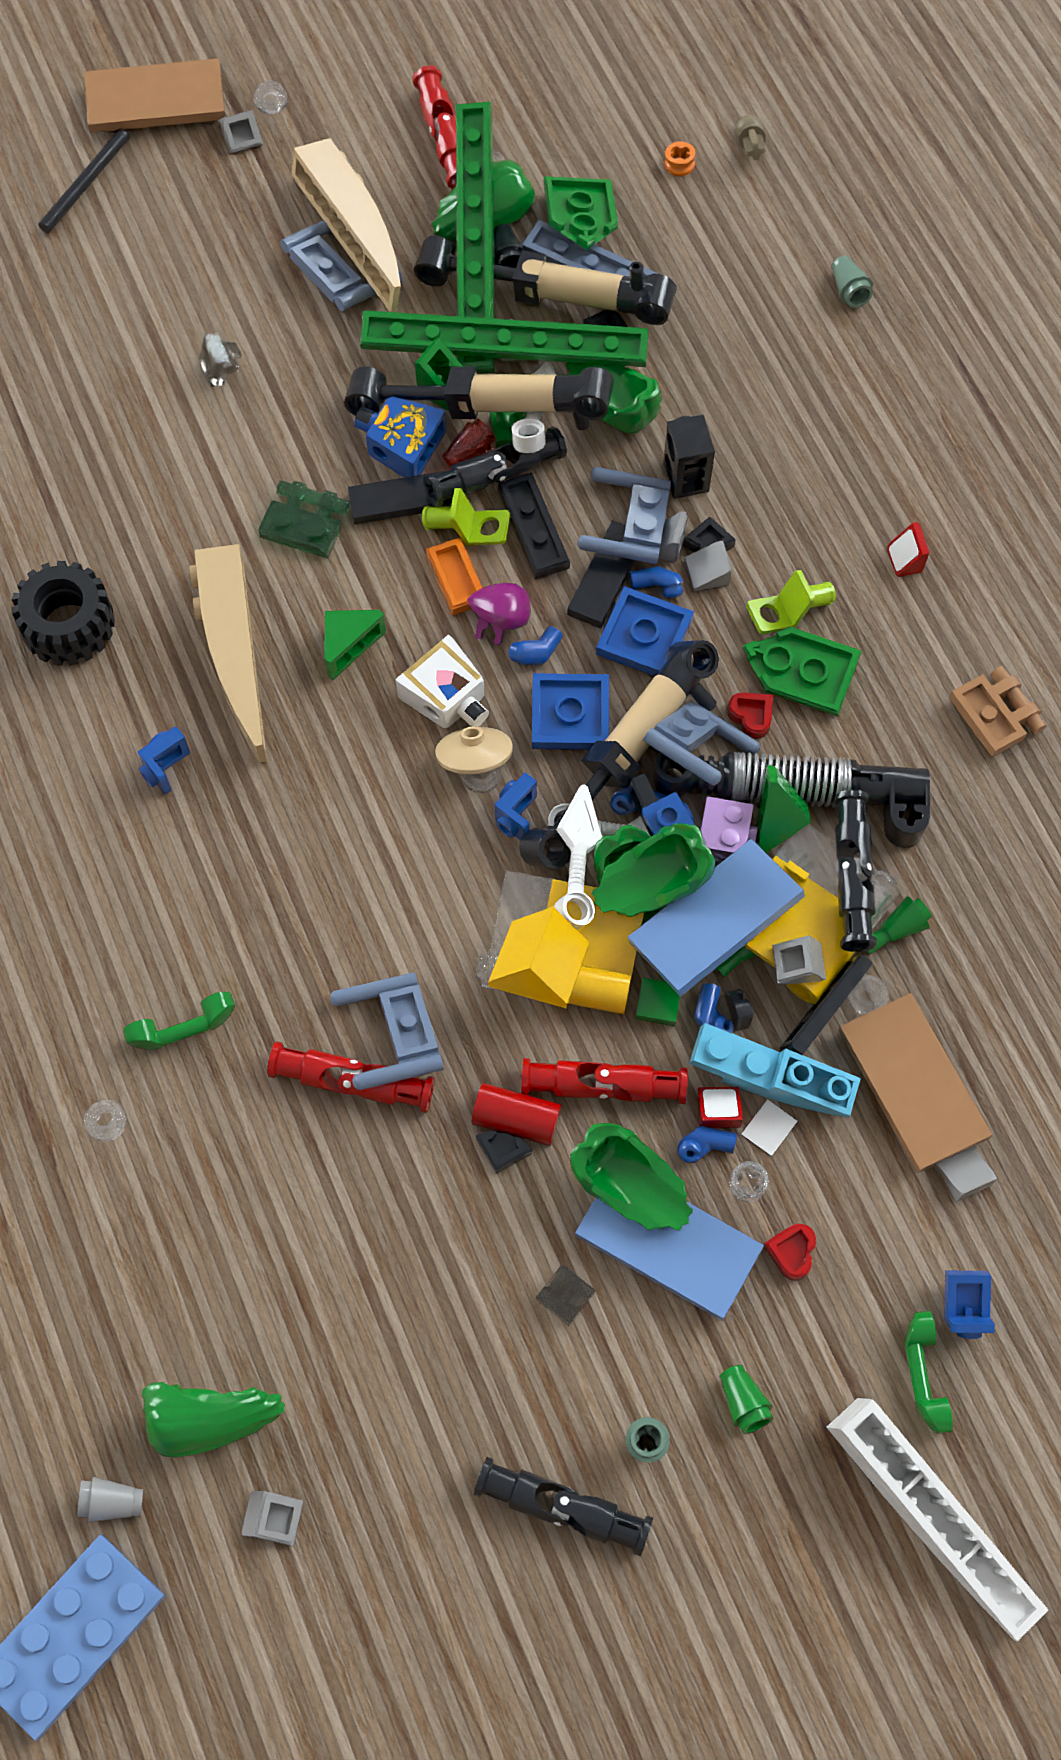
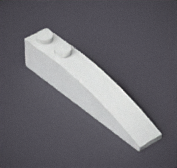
[826,1398,1048,1641]

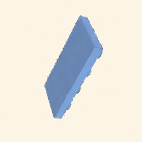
[628,839,805,997]
[575,1198,764,1321]

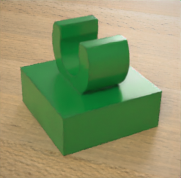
[490,412,532,448]

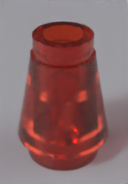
[442,418,496,467]

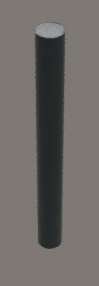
[38,128,130,233]

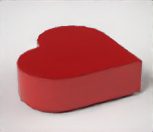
[727,692,773,739]
[764,1224,816,1281]

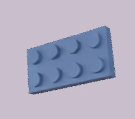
[0,1534,166,1741]

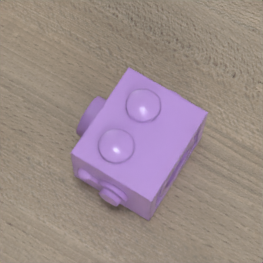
[701,796,757,865]

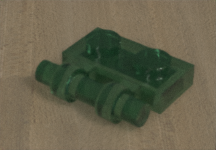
[258,480,350,559]

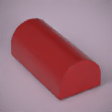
[471,1083,562,1146]

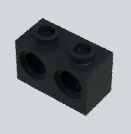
[663,414,715,499]

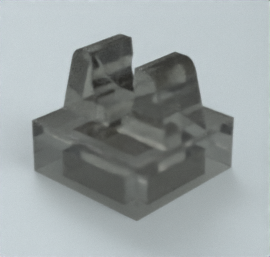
[199,333,242,387]
[536,1264,596,1326]

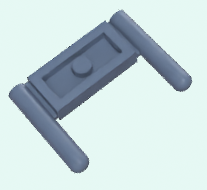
[280,220,402,311]
[577,467,671,564]
[643,701,760,785]
[330,972,444,1090]

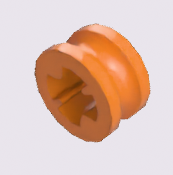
[665,141,696,176]

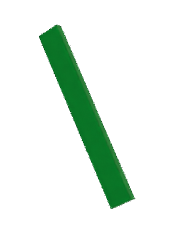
[456,101,495,374]
[360,310,649,367]

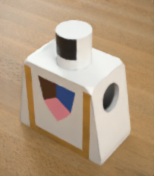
[396,634,489,728]

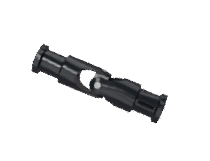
[423,426,567,507]
[834,790,877,952]
[474,1457,653,1557]

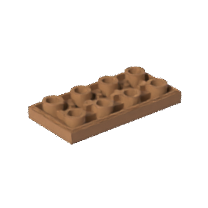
[85,58,225,133]
[838,993,992,1173]

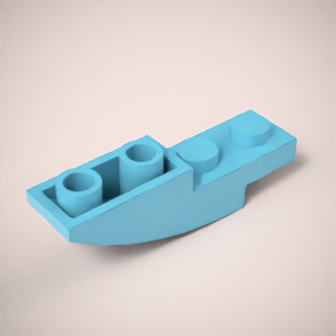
[689,1023,861,1118]

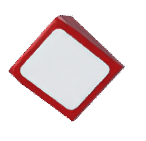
[887,522,930,577]
[698,1087,743,1128]

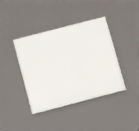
[742,1099,797,1156]

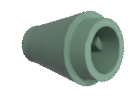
[831,255,873,308]
[626,1417,670,1463]

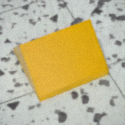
[488,906,589,1008]

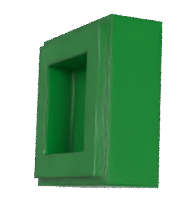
[635,978,680,1027]

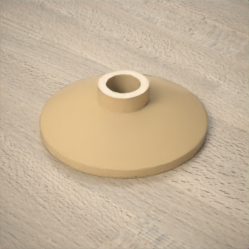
[435,726,513,774]

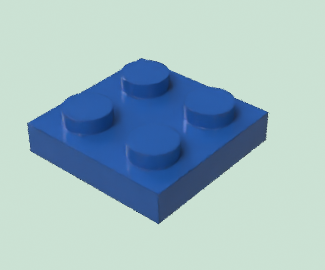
[596,586,694,676]
[532,673,609,750]

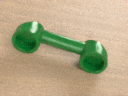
[123,991,235,1050]
[904,1311,953,1434]

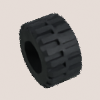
[11,561,115,666]

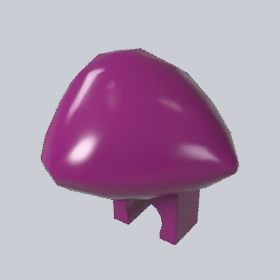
[467,582,531,645]

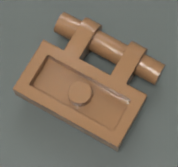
[949,666,1047,757]

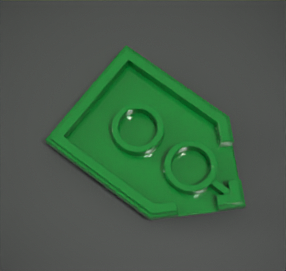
[543,176,618,250]
[742,627,862,716]

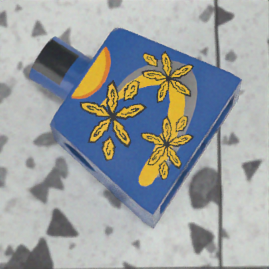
[354,397,446,477]

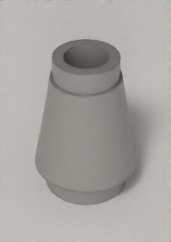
[77,1477,143,1522]

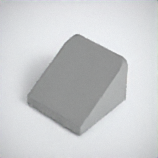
[219,110,263,154]
[658,511,688,563]
[685,541,732,591]
[772,935,826,985]
[936,1147,997,1202]
[242,1491,303,1546]

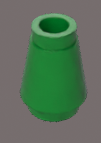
[719,1364,774,1434]

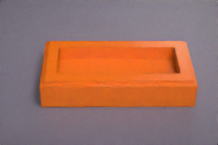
[426,537,483,616]

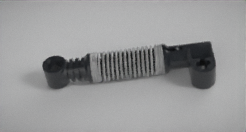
[653,752,930,848]

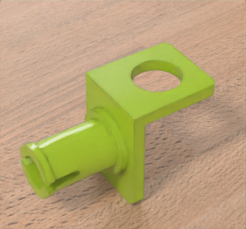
[422,488,510,546]
[746,570,836,634]

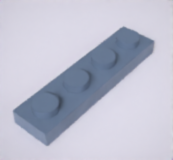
[522,220,658,278]

